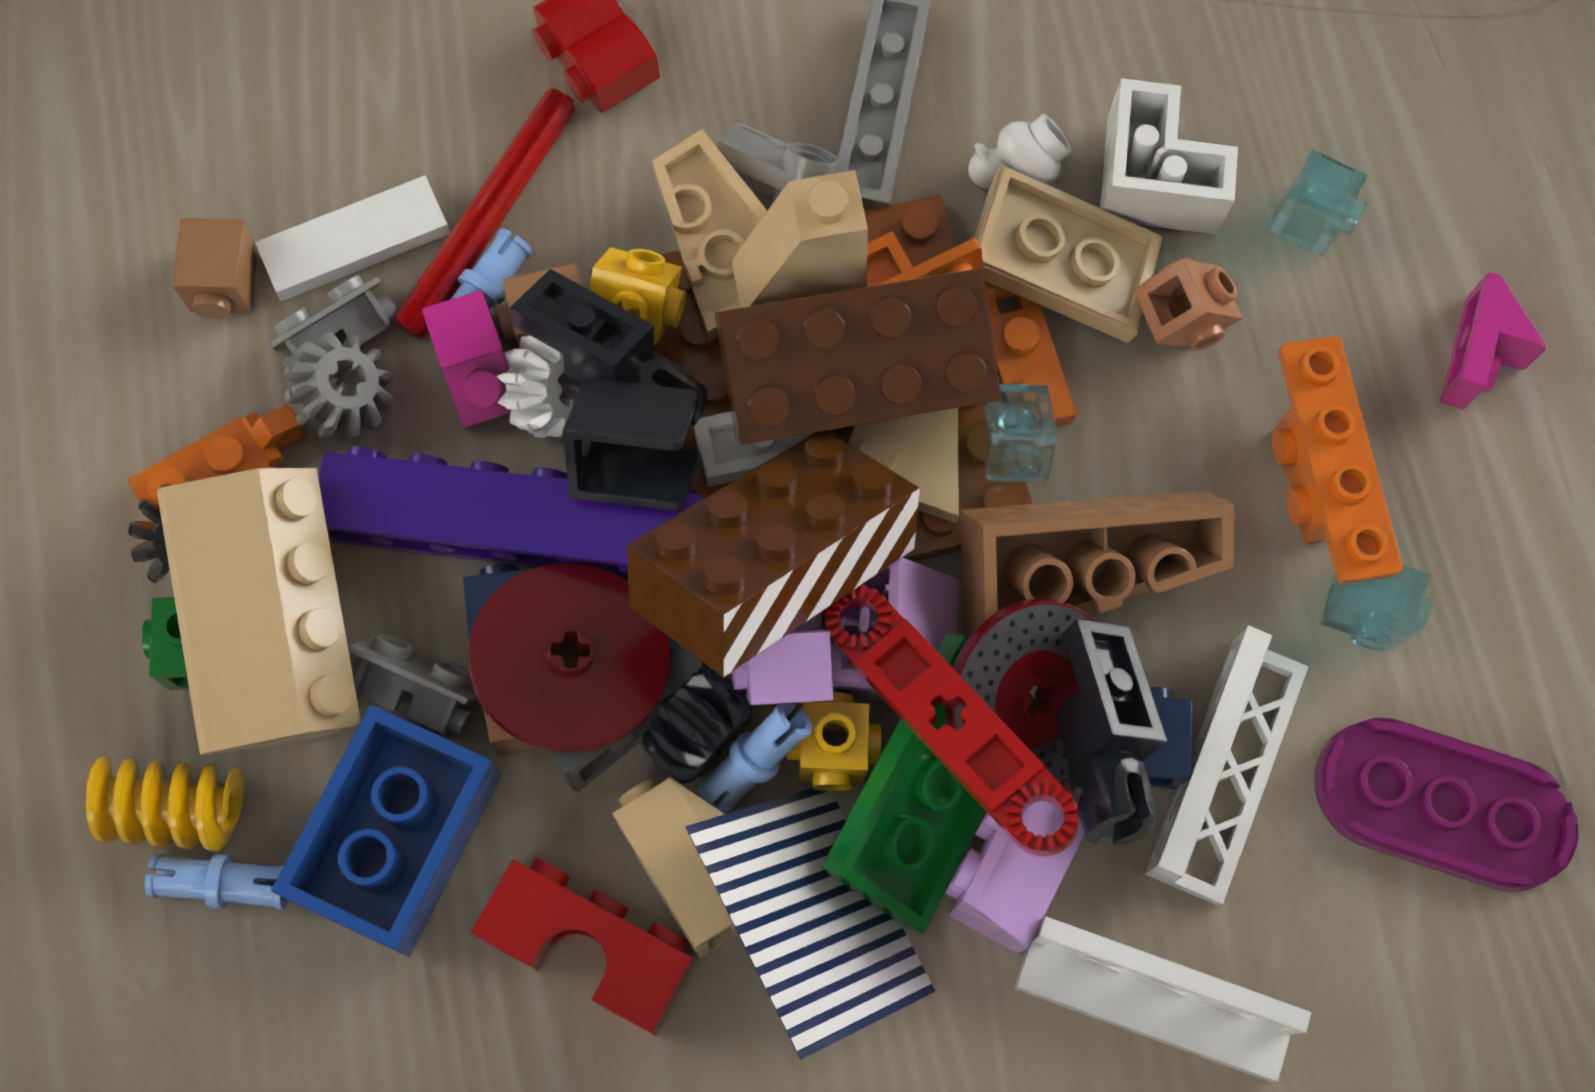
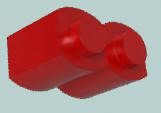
[532,0,660,113]

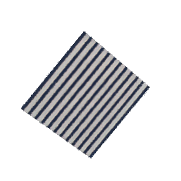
[685,788,935,1060]

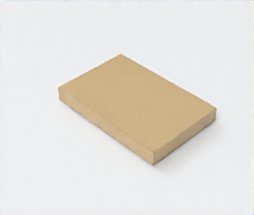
[974,164,1163,343]

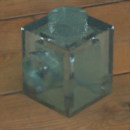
[1269,149,1368,256]
[1320,566,1432,650]

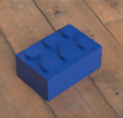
[270,704,502,958]

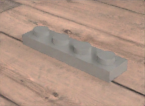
[835,0,931,210]

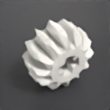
[495,335,580,439]

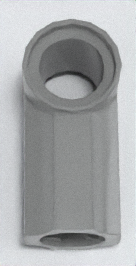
[717,122,839,205]

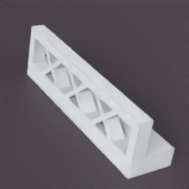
[1145,625,1308,906]
[1013,916,1312,1082]

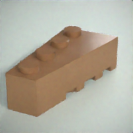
[961,490,1234,638]

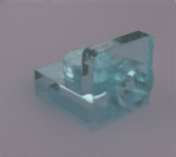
[983,384,1057,482]

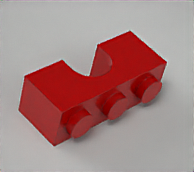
[470,858,695,1036]

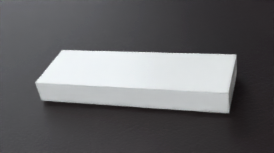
[255,175,450,302]

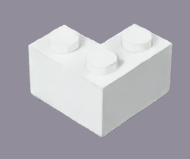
[1100,78,1238,235]

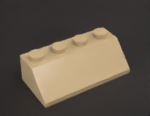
[157,468,361,755]

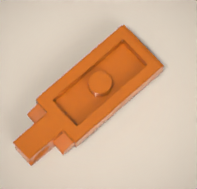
[127,404,309,522]

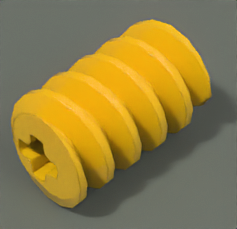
[86,756,244,852]

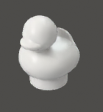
[968,114,1072,189]

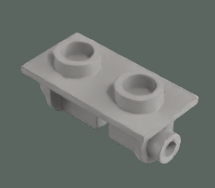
[269,275,398,368]
[348,634,478,736]

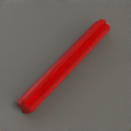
[395,88,575,339]

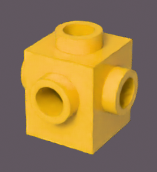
[589,247,687,345]
[786,692,881,791]

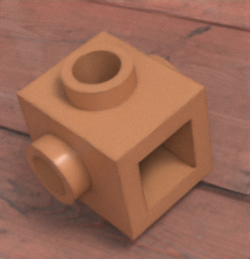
[1133,258,1243,351]

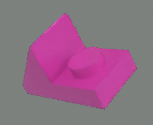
[1440,272,1546,409]
[422,290,511,428]

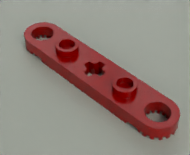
[824,585,1079,856]

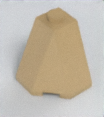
[732,170,868,308]
[612,778,738,959]

